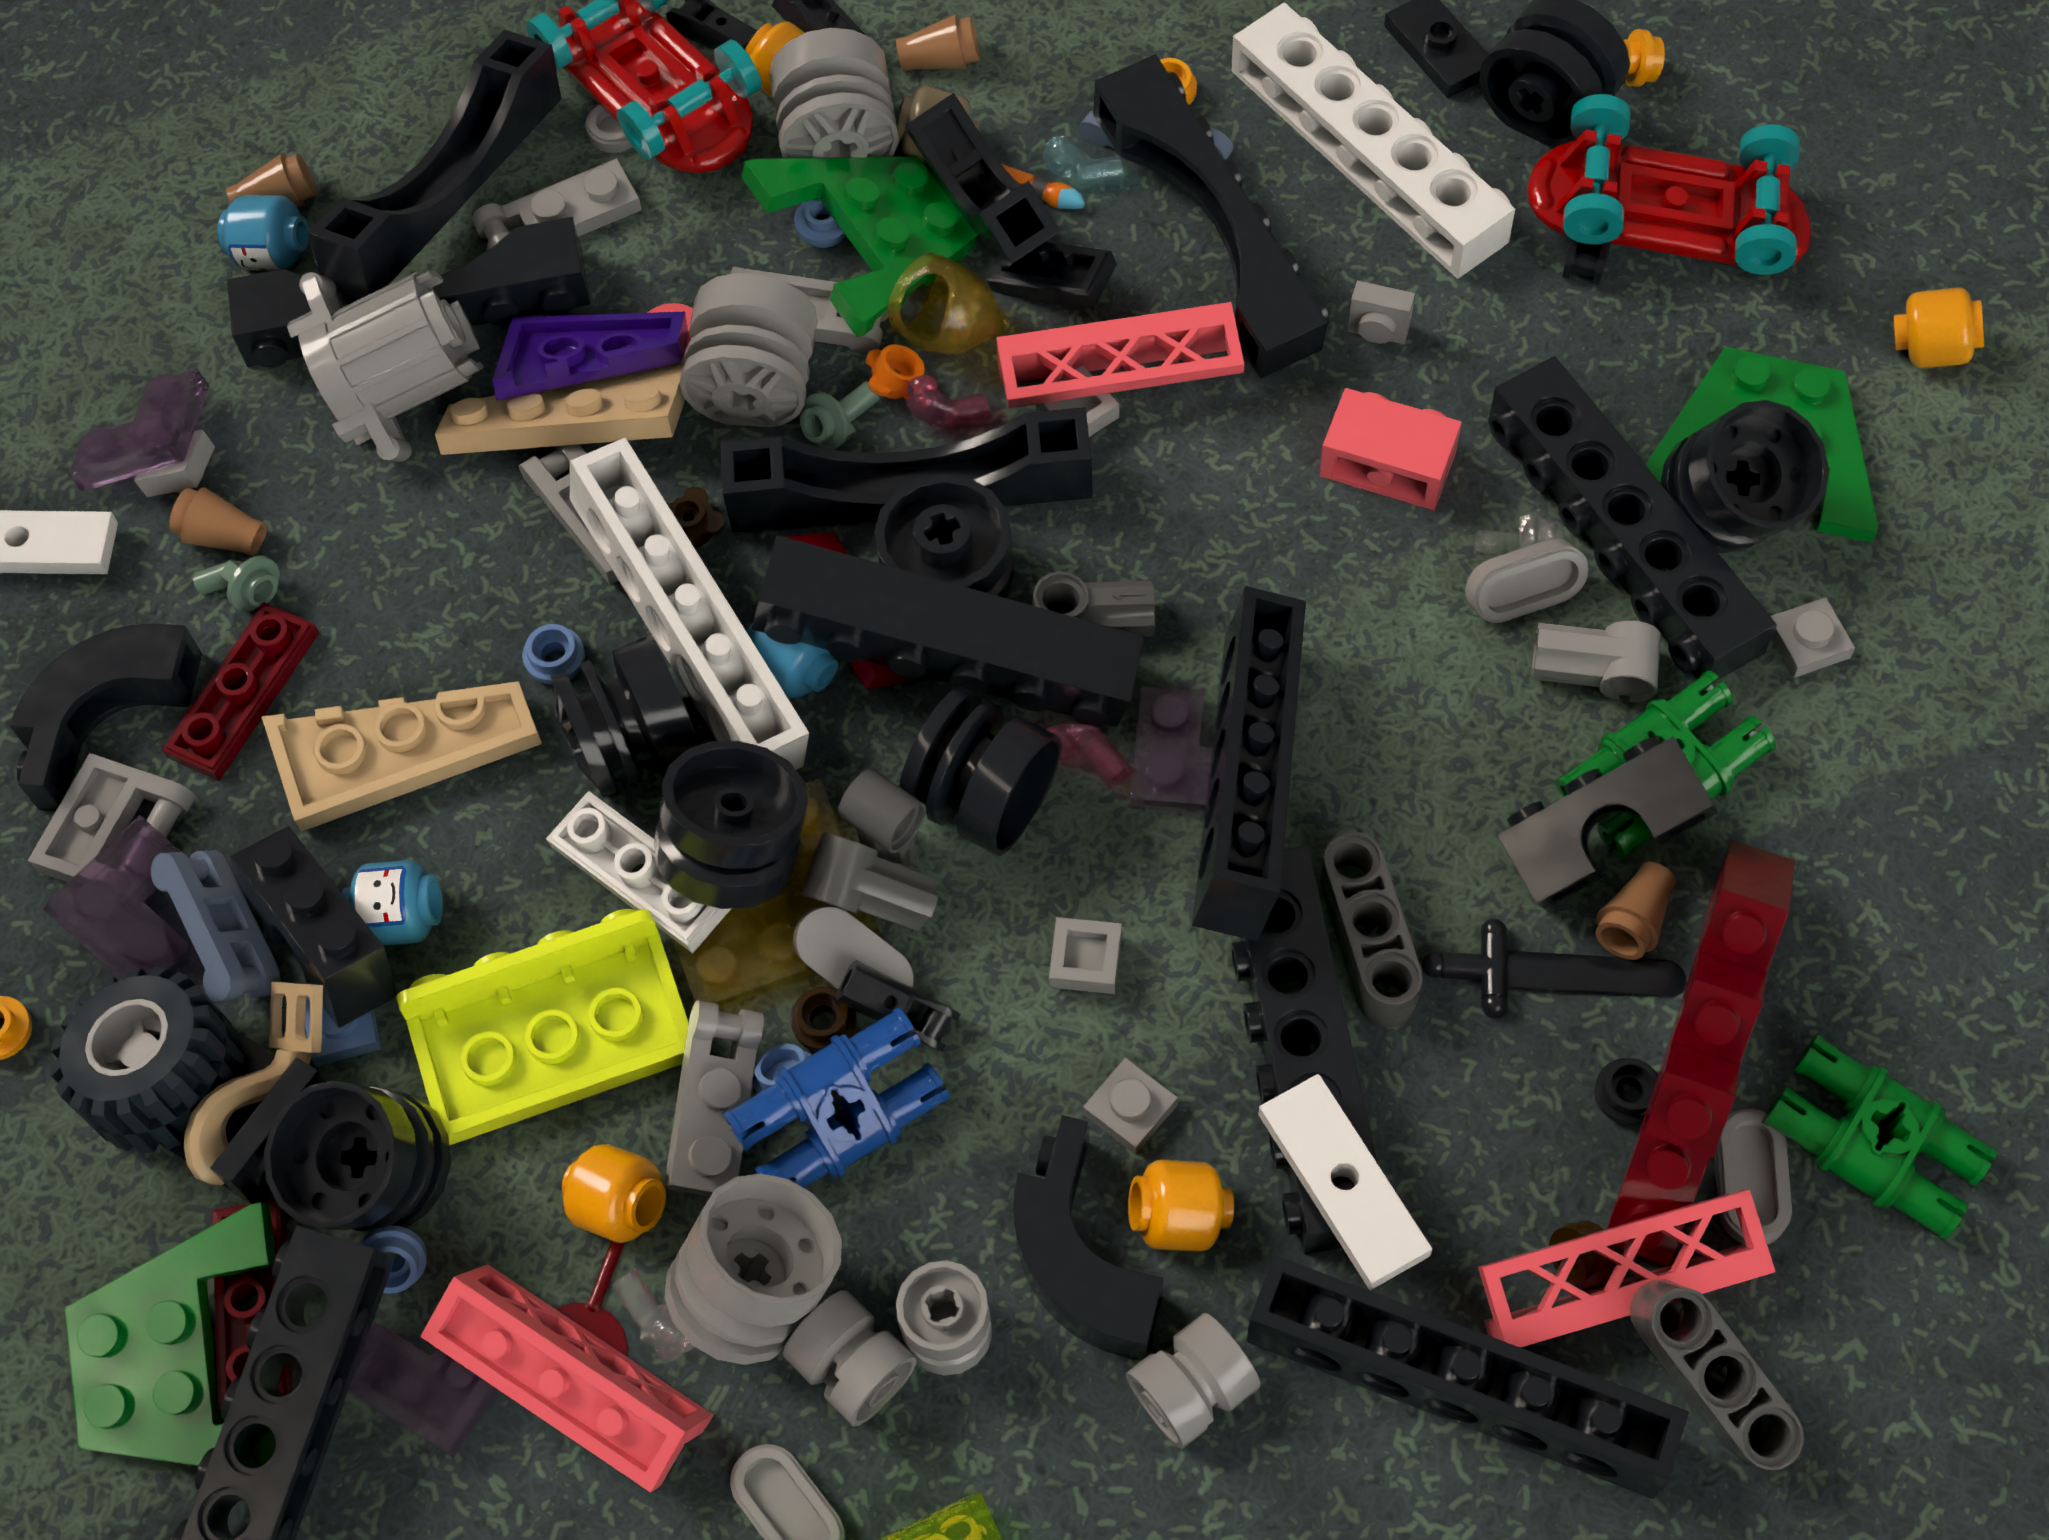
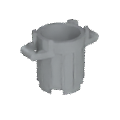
[287,270,484,462]

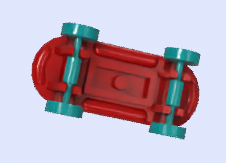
[526,0,762,173]
[1527,94,1812,275]

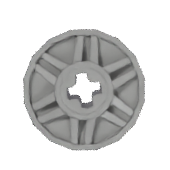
[769,28,899,158]
[679,273,818,427]
[664,1173,842,1365]

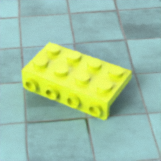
[396,909,689,1146]

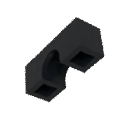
[1498,736,1718,909]
[230,826,397,1028]

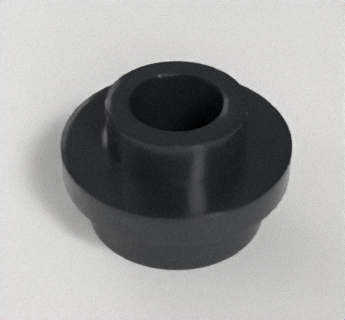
[1594,1058,1658,1125]

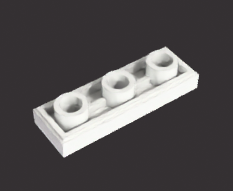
[0,510,118,574]
[546,791,731,954]
[1258,1074,1432,1290]

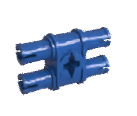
[723,1007,950,1188]

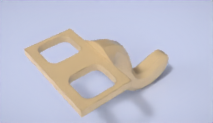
[184,982,323,1185]

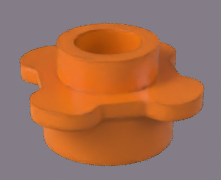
[865,344,925,403]

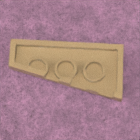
[435,358,685,455]
[262,681,542,832]

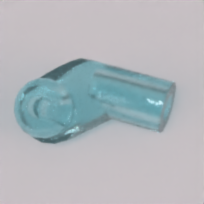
[1043,136,1124,190]

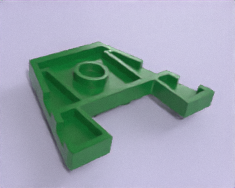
[741,156,978,337]
[1645,347,1878,543]
[65,1202,276,1467]

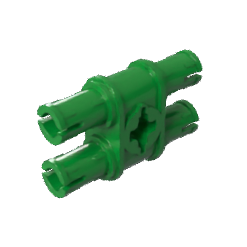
[1556,671,1776,860]
[1762,1034,1998,1241]

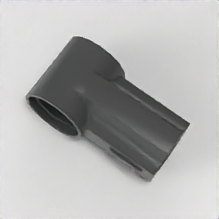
[1032,571,1155,637]
[838,768,926,867]
[801,832,939,932]

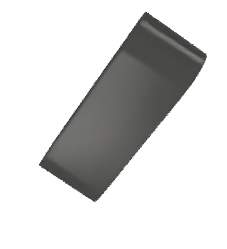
[1321,831,1423,1028]
[1630,1279,1804,1470]

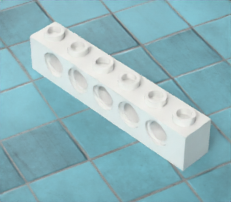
[1232,2,1515,279]
[570,437,809,770]

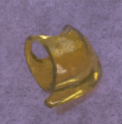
[887,253,1010,355]

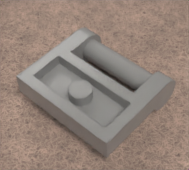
[28,753,196,907]

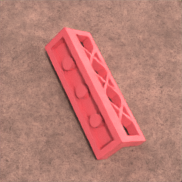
[996,302,1244,409]
[1478,1189,1776,1348]
[420,1264,714,1493]

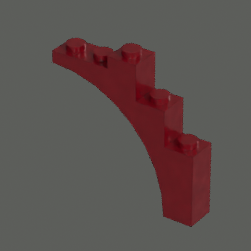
[1606,840,1795,1266]

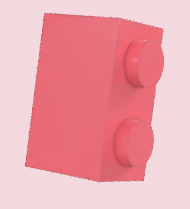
[1319,388,1462,511]

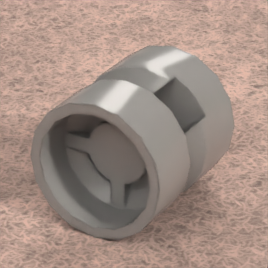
[896,1260,992,1376]
[782,1290,917,1426]
[1126,1313,1261,1449]

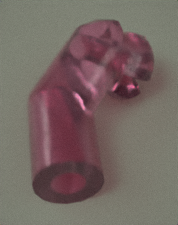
[906,375,991,431]
[1046,724,1133,789]

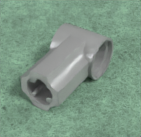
[1531,621,1661,703]

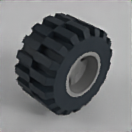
[50,967,244,1153]

